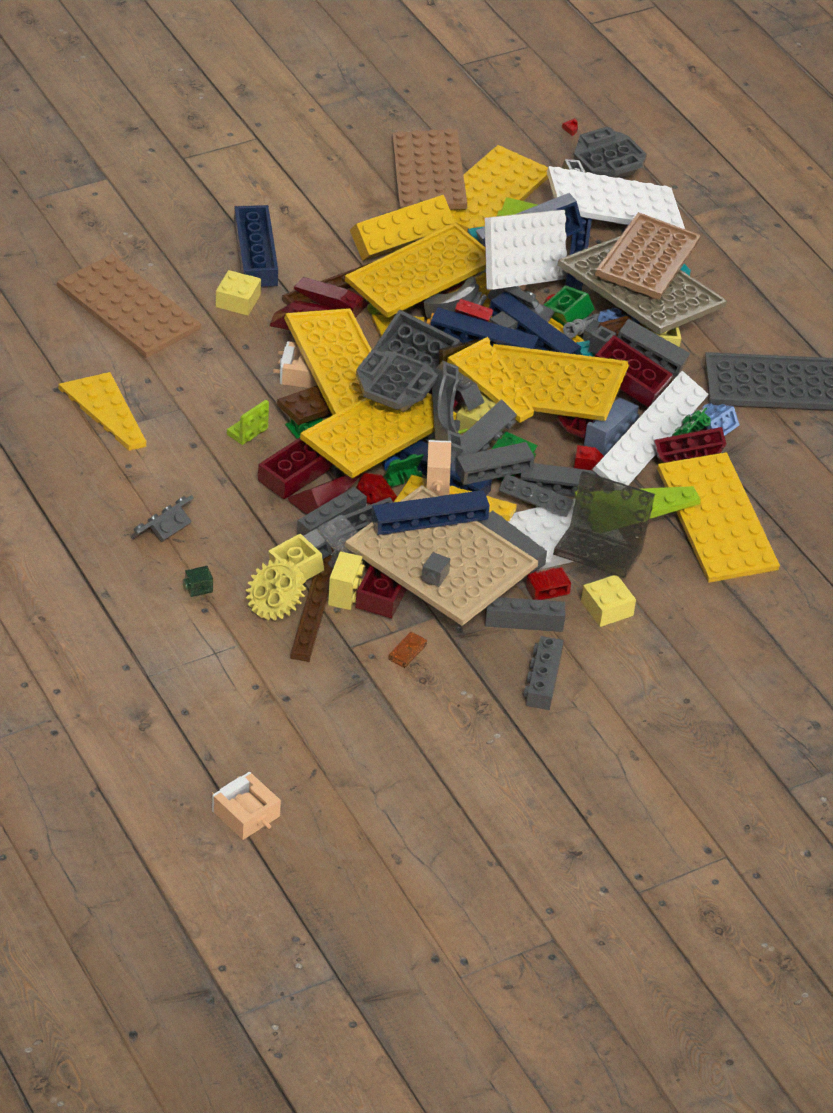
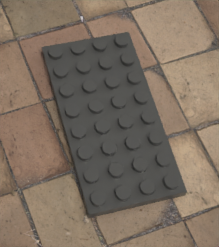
[704,352,833,410]

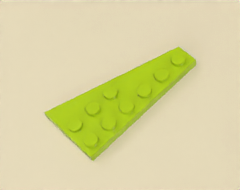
[575,486,701,535]

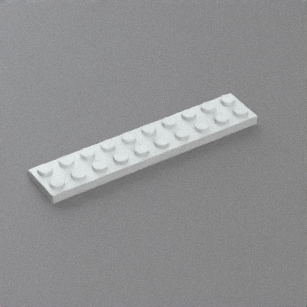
[593,371,709,490]

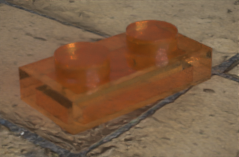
[388,632,427,668]

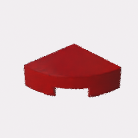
[562,118,578,136]

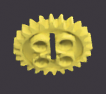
[246,558,306,621]

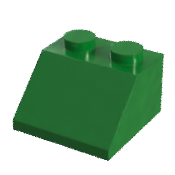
[544,285,595,326]

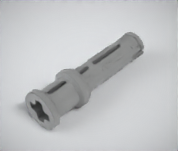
[563,313,599,338]

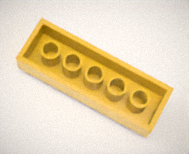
[350,195,455,261]

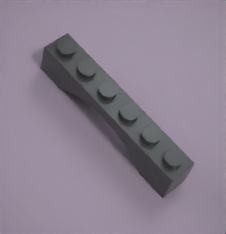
[432,361,464,463]

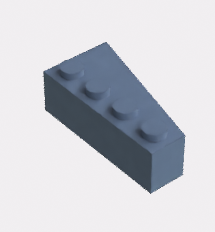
[584,398,639,456]

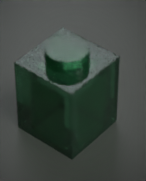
[182,566,213,597]

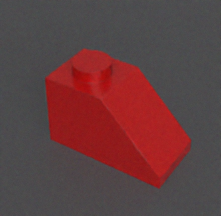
[574,445,604,477]

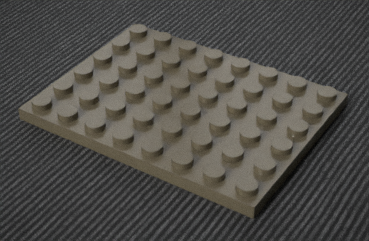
[557,236,727,334]

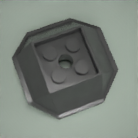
[574,126,647,178]
[356,350,438,412]

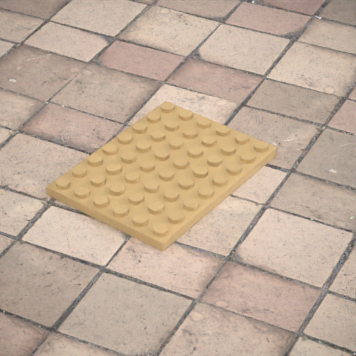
[345,486,538,626]

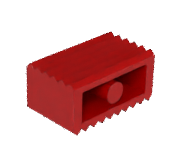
[526,567,571,600]

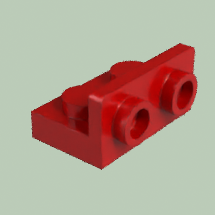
[455,299,493,322]
[356,473,397,505]

